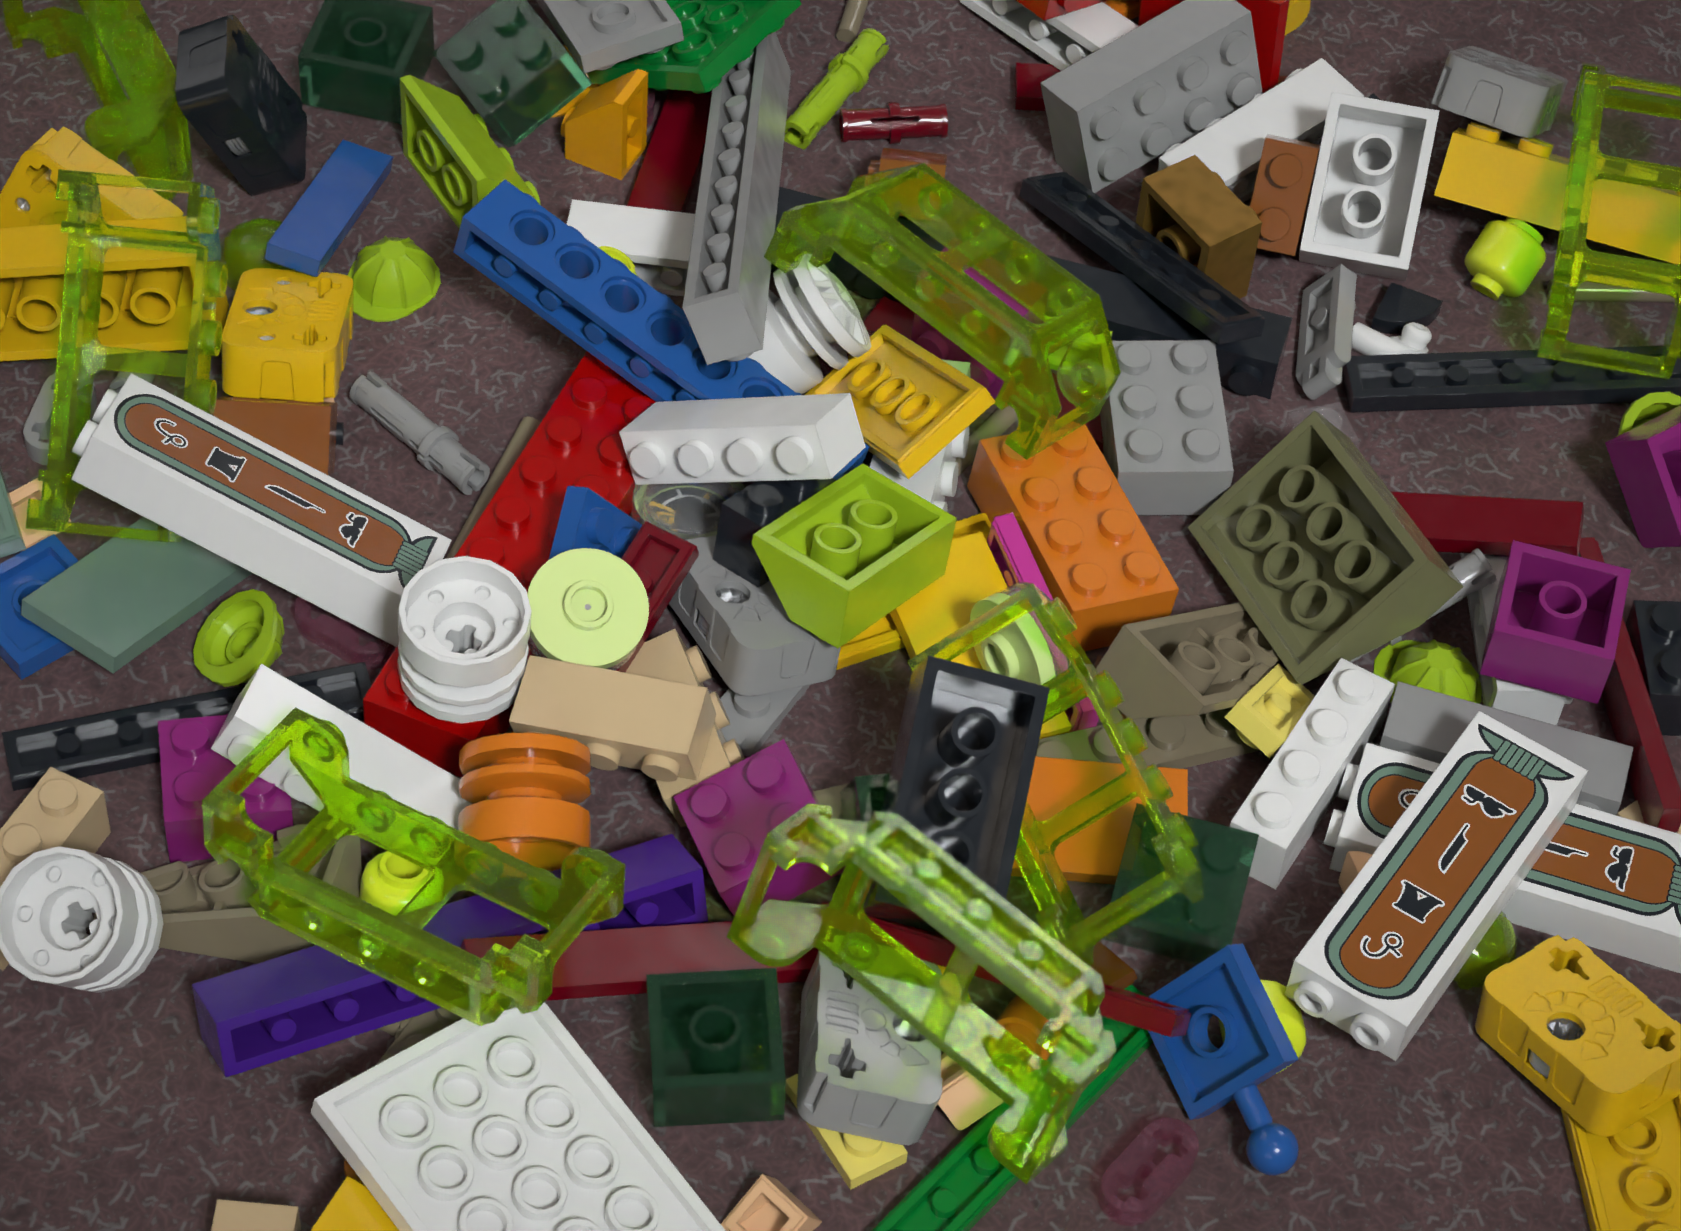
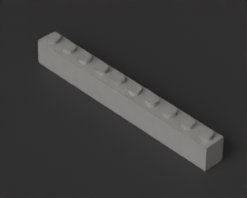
[682,32,791,365]

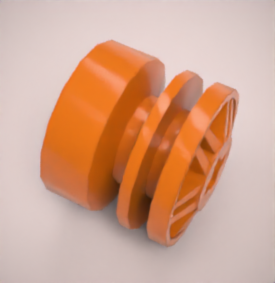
[458,732,591,875]

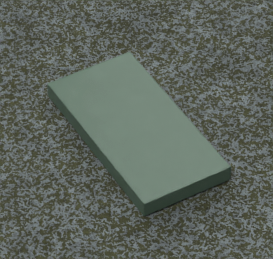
[21,517,252,673]

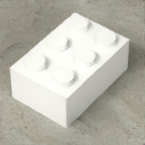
[1299,91,1439,281]

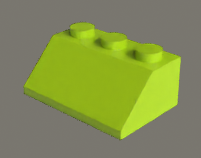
[400,75,541,229]
[752,464,957,649]

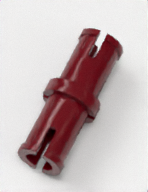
[839,102,948,144]

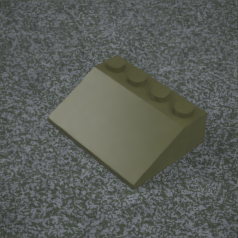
[1188,410,1463,685]

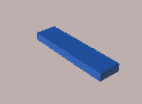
[265,140,393,277]

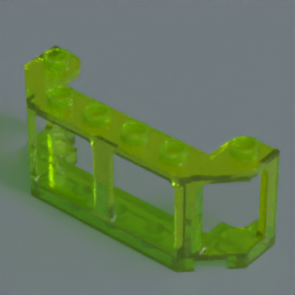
[0,0,194,202]
[1537,62,1681,379]
[764,163,1121,460]
[26,169,228,542]
[908,583,1204,977]
[202,707,626,1026]
[726,803,1116,1185]

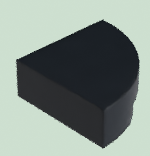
[1371,282,1442,334]

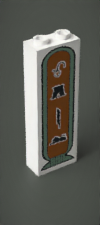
[71,373,452,647]
[1285,711,1588,1061]
[1324,742,1681,973]

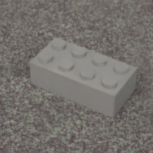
[1040,0,1263,193]

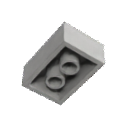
[1095,340,1234,516]

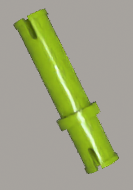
[784,28,889,150]

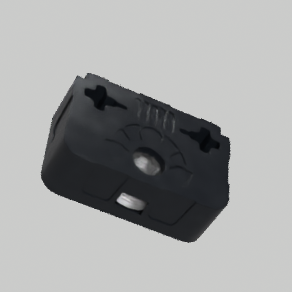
[175,14,307,196]

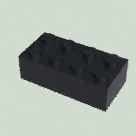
[859,655,1050,945]

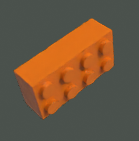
[967,420,1179,653]

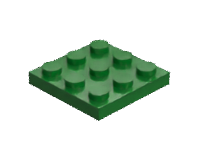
[587,0,802,94]

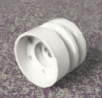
[748,250,872,394]
[398,556,531,724]
[0,846,164,993]

